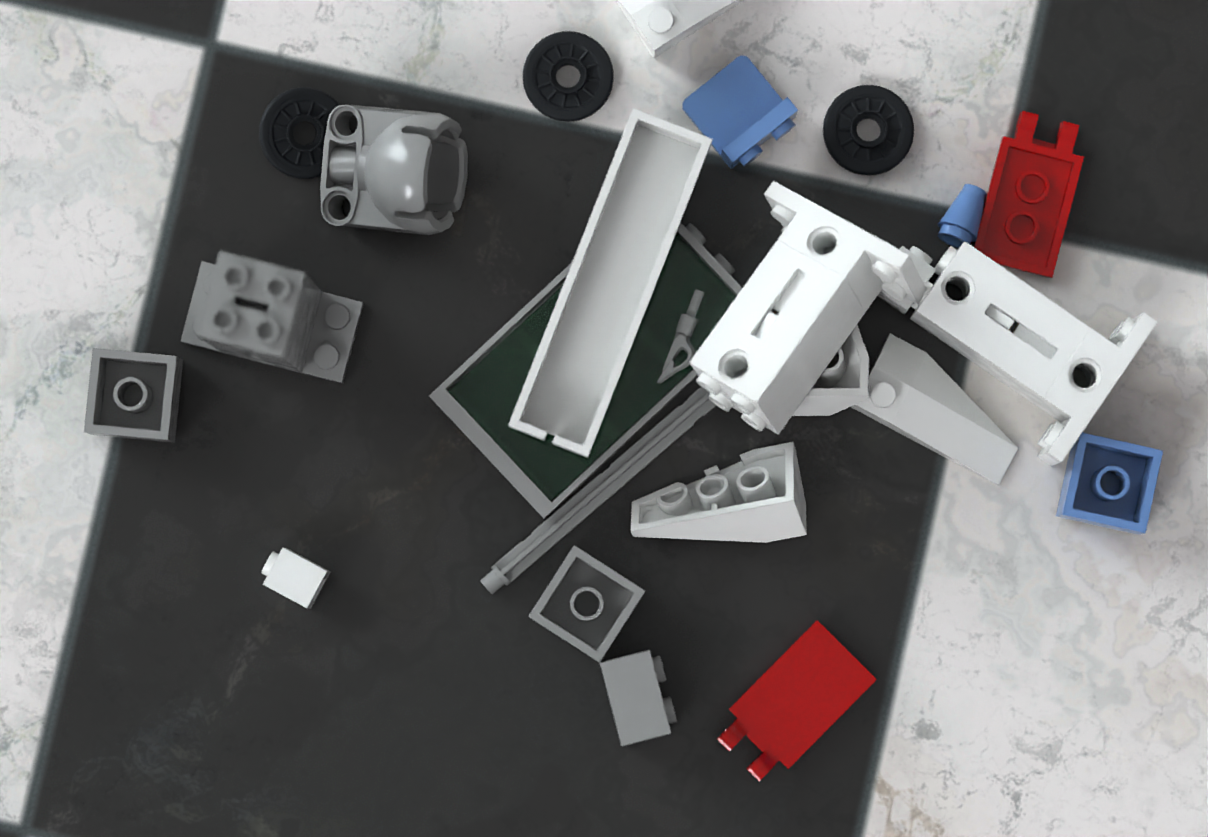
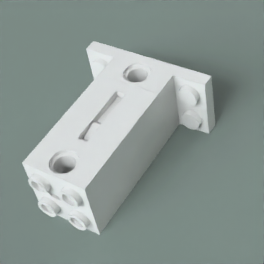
[689,181,927,435]
[909,241,1158,466]

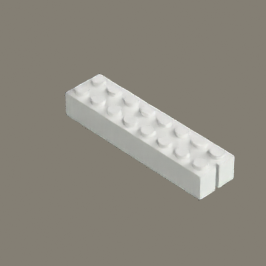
[508,108,712,458]

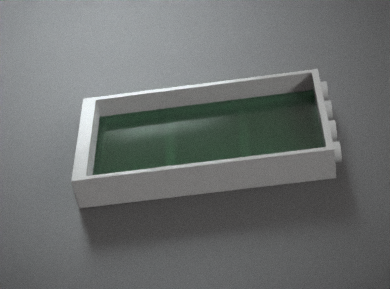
[429,223,743,520]

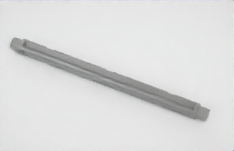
[480,387,716,595]

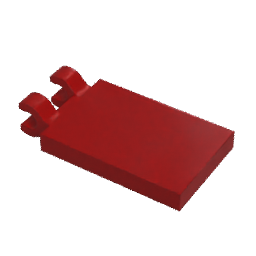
[973,111,1084,278]
[717,620,877,781]

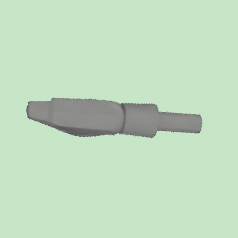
[657,289,705,384]

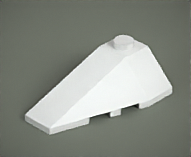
[615,0,744,58]
[792,324,869,416]
[851,334,1018,485]
[631,442,807,543]

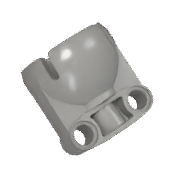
[320,104,468,235]

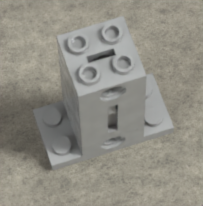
[181,251,364,384]

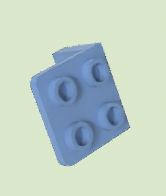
[682,56,798,169]

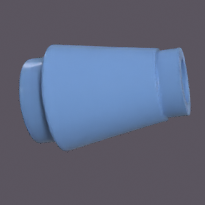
[938,184,987,248]

